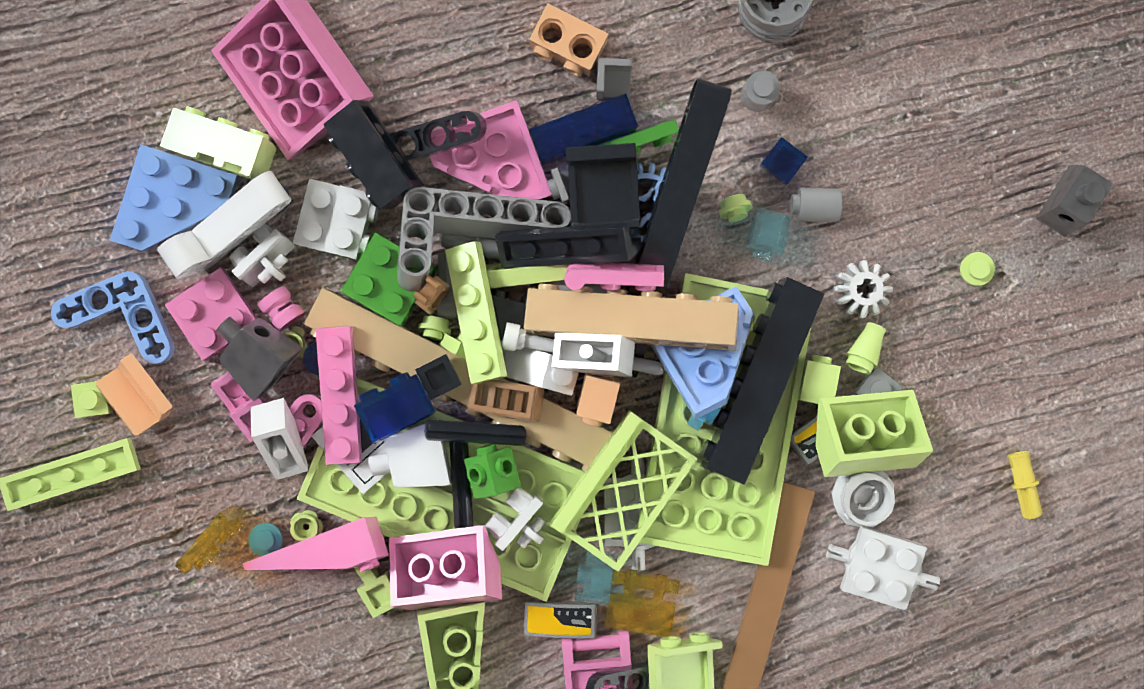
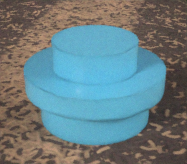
[248,523,283,556]

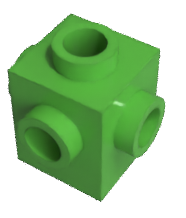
[464,444,521,499]

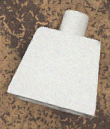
[368,418,452,487]

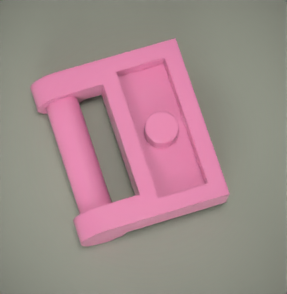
[562,630,633,689]

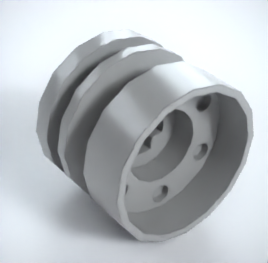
[738,0,812,42]

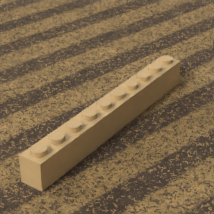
[304,288,613,471]

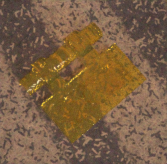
[604,569,680,637]

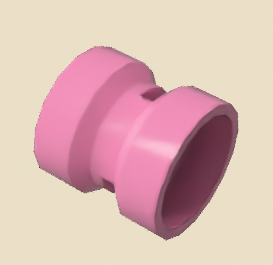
[257,286,305,332]

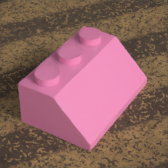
[389,525,502,610]

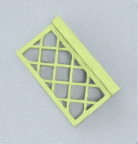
[550,410,698,572]

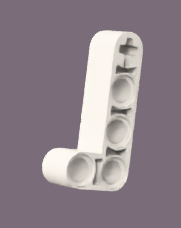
[157,171,291,279]

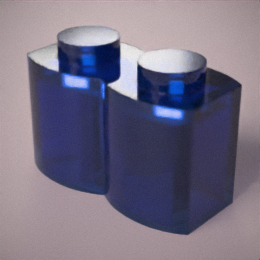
[354,372,437,444]

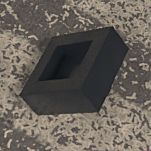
[415,354,462,400]

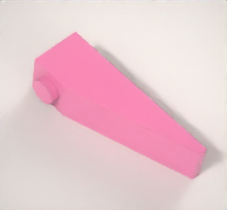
[243,517,389,572]

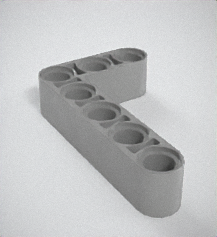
[397,187,571,292]

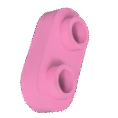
[290,394,323,449]

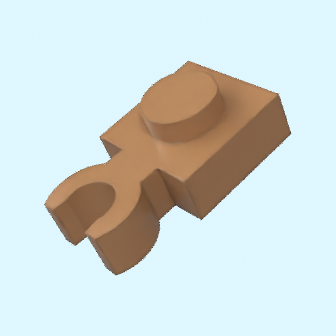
[414,276,452,315]

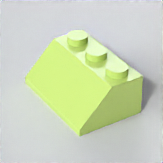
[815,390,934,477]

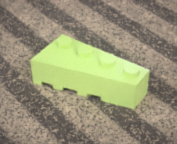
[416,601,485,689]

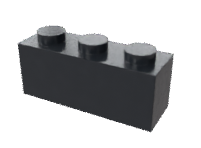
[323,100,424,210]

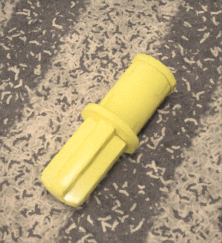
[1007,451,1043,519]

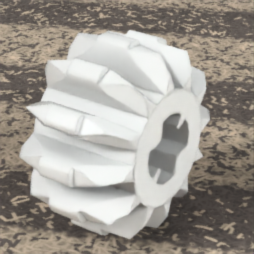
[834,260,893,318]

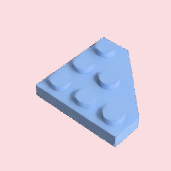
[110,144,240,252]
[651,286,753,420]

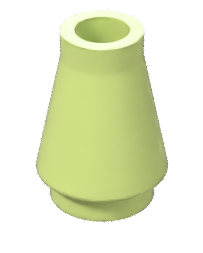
[845,322,886,375]

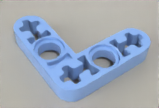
[51,271,175,364]

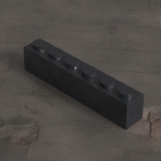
[699,277,825,485]

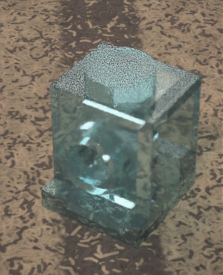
[575,551,613,604]

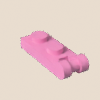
[564,263,664,291]

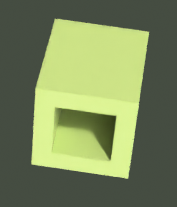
[798,355,841,404]

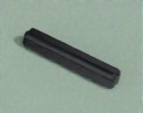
[424,420,526,446]
[449,442,473,529]

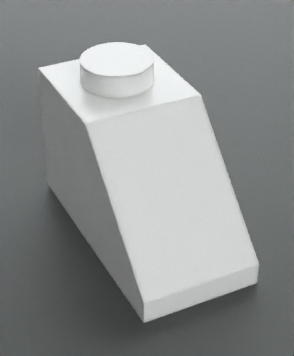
[552,333,635,377]
[503,347,579,396]
[251,398,308,480]

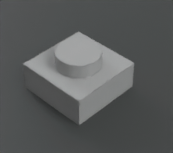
[853,367,903,395]

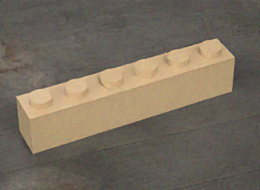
[524,284,739,351]

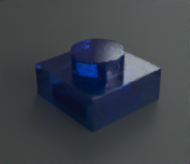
[759,137,808,185]

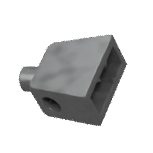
[1036,165,1113,236]
[216,317,303,401]

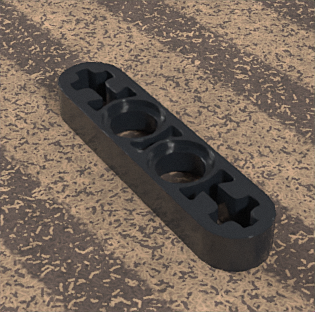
[390,111,487,162]

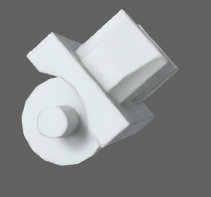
[229,224,296,288]
[485,488,546,551]

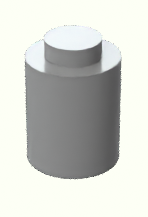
[740,70,780,112]
[790,187,842,222]

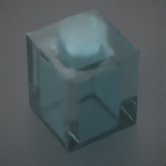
[745,208,792,262]

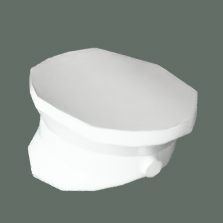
[831,471,895,528]

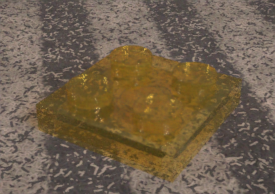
[175,504,246,575]

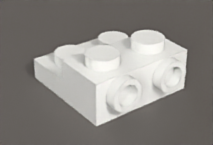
[293,178,379,260]

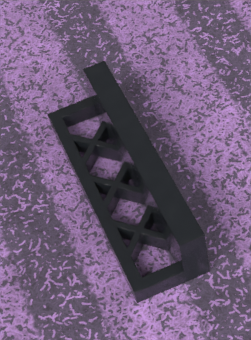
[495,223,642,268]

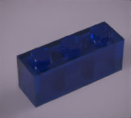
[530,93,638,166]

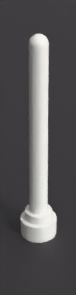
[502,322,665,375]

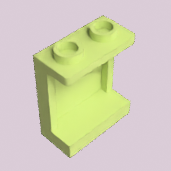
[648,632,722,689]

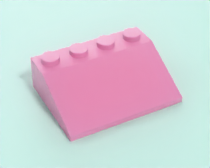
[211,0,374,160]

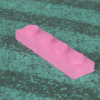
[316,326,362,465]

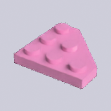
[430,100,552,200]

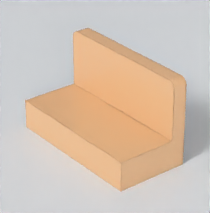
[96,353,173,436]

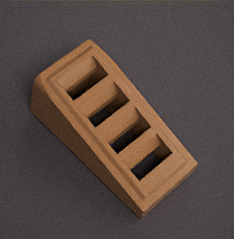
[467,380,544,422]

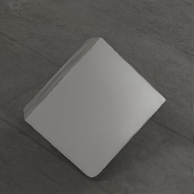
[596,58,632,101]

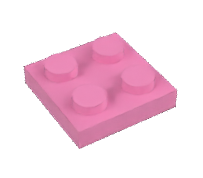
[165,267,257,361]

